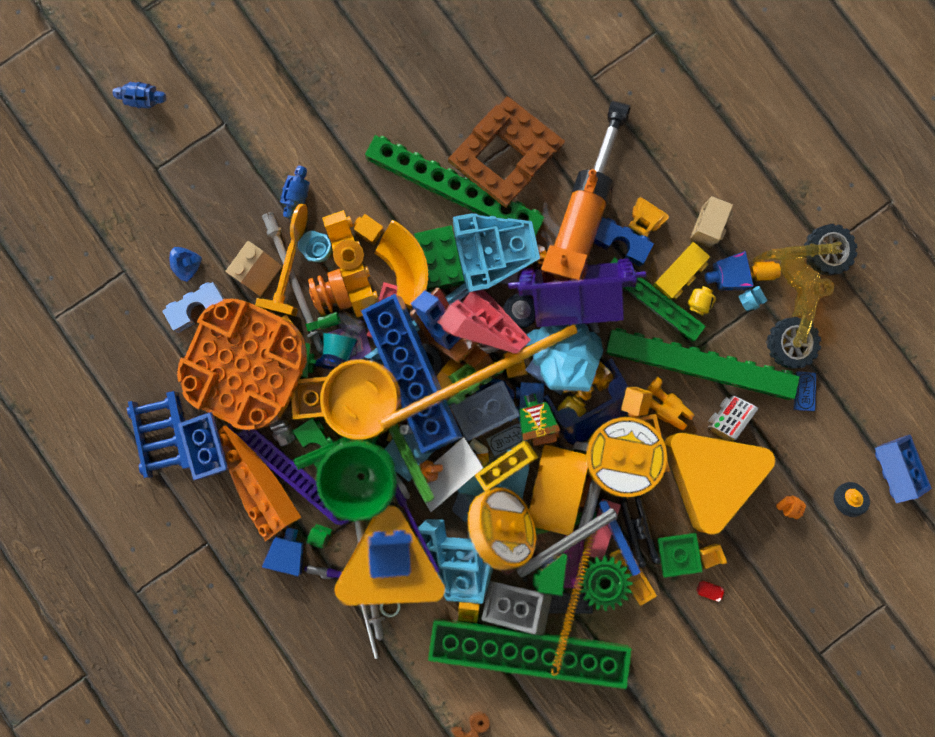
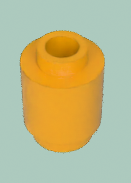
[750,261,781,281]

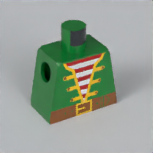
[519,393,560,442]

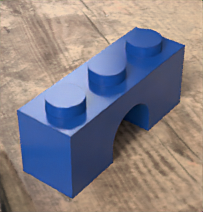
[593,218,654,267]
[411,290,461,350]

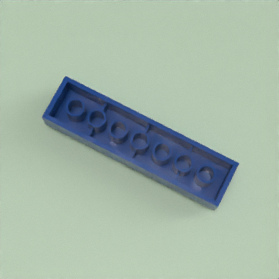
[361,294,463,454]

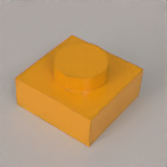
[458,602,479,623]

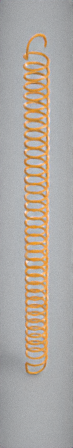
[552,531,597,676]

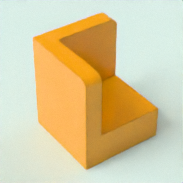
[699,543,727,569]

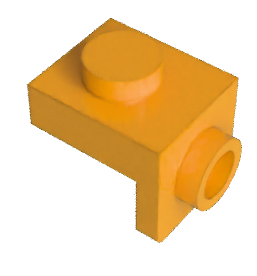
[503,351,527,379]

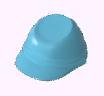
[298,231,332,262]

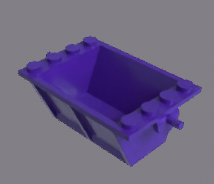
[508,259,646,327]

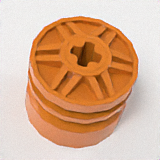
[308,269,353,317]

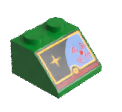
[532,553,567,595]

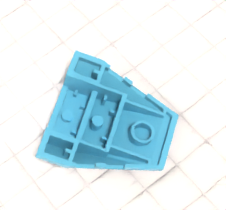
[453,213,540,292]

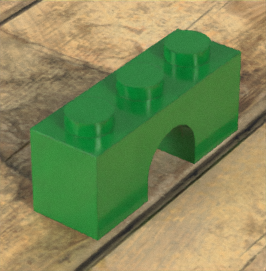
[293,418,333,469]

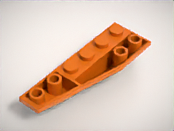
[218,426,301,542]

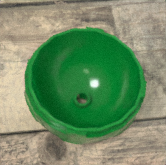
[316,440,397,521]

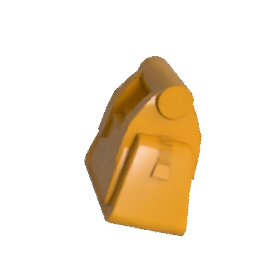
[628,197,669,237]

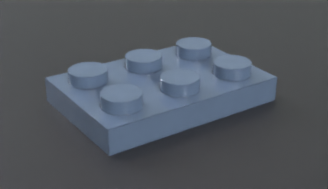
[450,381,520,441]

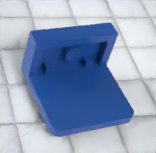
[368,530,412,578]

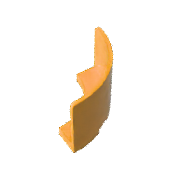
[374,220,428,310]
[529,445,587,535]

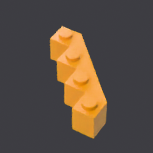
[322,210,379,317]

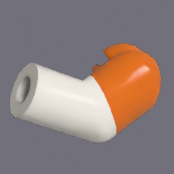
[399,419,413,435]

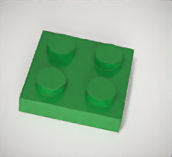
[657,533,703,578]

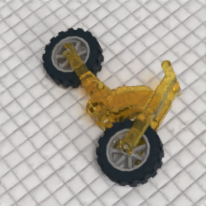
[753,224,857,369]

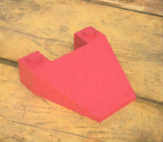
[438,290,531,354]

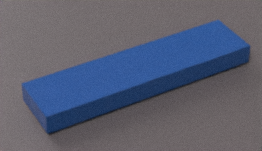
[598,500,641,576]

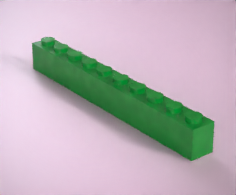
[604,328,800,400]

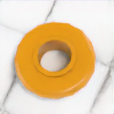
[333,240,364,270]

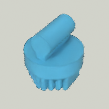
[739,286,767,312]

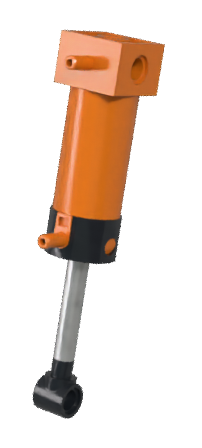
[541,101,631,283]

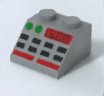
[707,396,759,441]

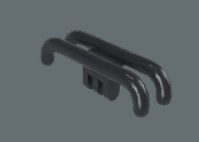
[619,495,661,569]

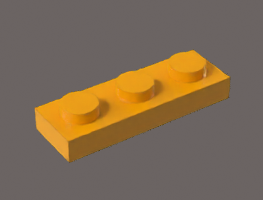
[609,549,657,606]

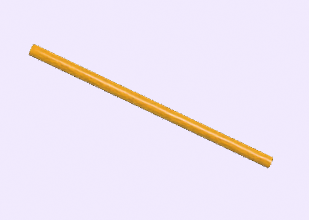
[379,324,578,430]

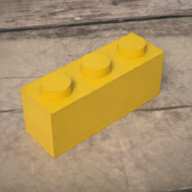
[653,242,710,299]
[475,441,538,492]

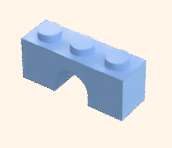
[162,282,224,333]

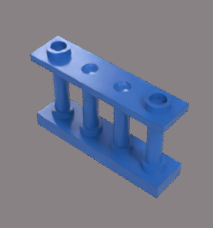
[127,391,190,478]

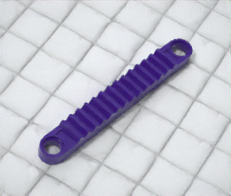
[228,423,349,525]

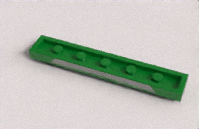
[611,257,706,342]

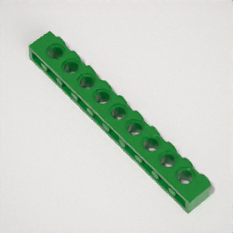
[365,135,545,237]

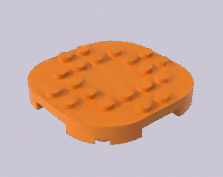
[178,299,307,430]

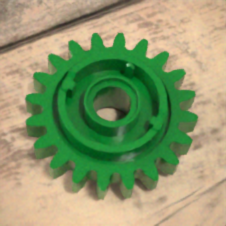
[578,555,633,611]

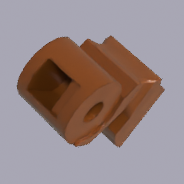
[451,712,489,737]

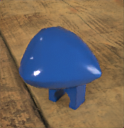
[169,247,202,281]

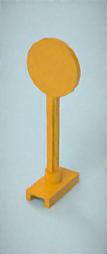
[255,204,308,317]

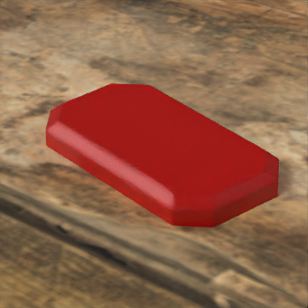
[696,581,724,601]

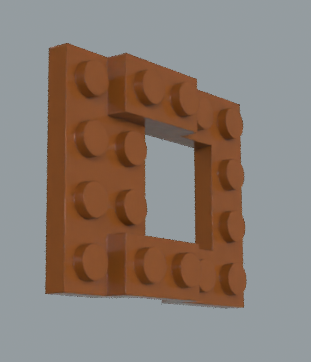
[448,96,565,208]

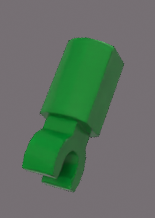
[305,312,341,331]

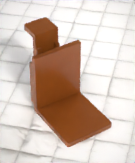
[410,288,494,372]

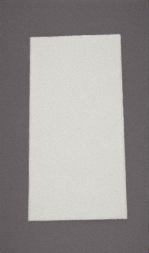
[413,437,483,512]

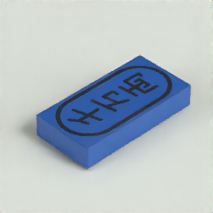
[794,372,816,411]

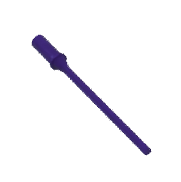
[395,484,440,573]

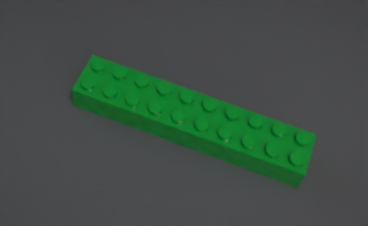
[428,618,631,689]

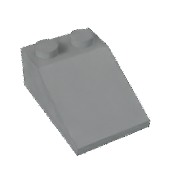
[482,581,552,635]

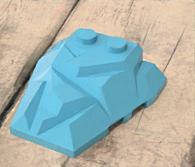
[526,323,603,391]

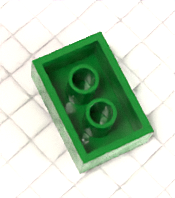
[414,225,464,292]

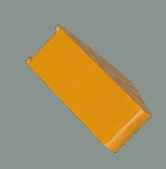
[664,433,775,534]
[335,506,445,605]

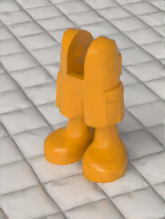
[646,377,694,430]

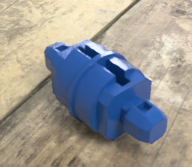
[113,82,166,109]
[280,166,310,219]

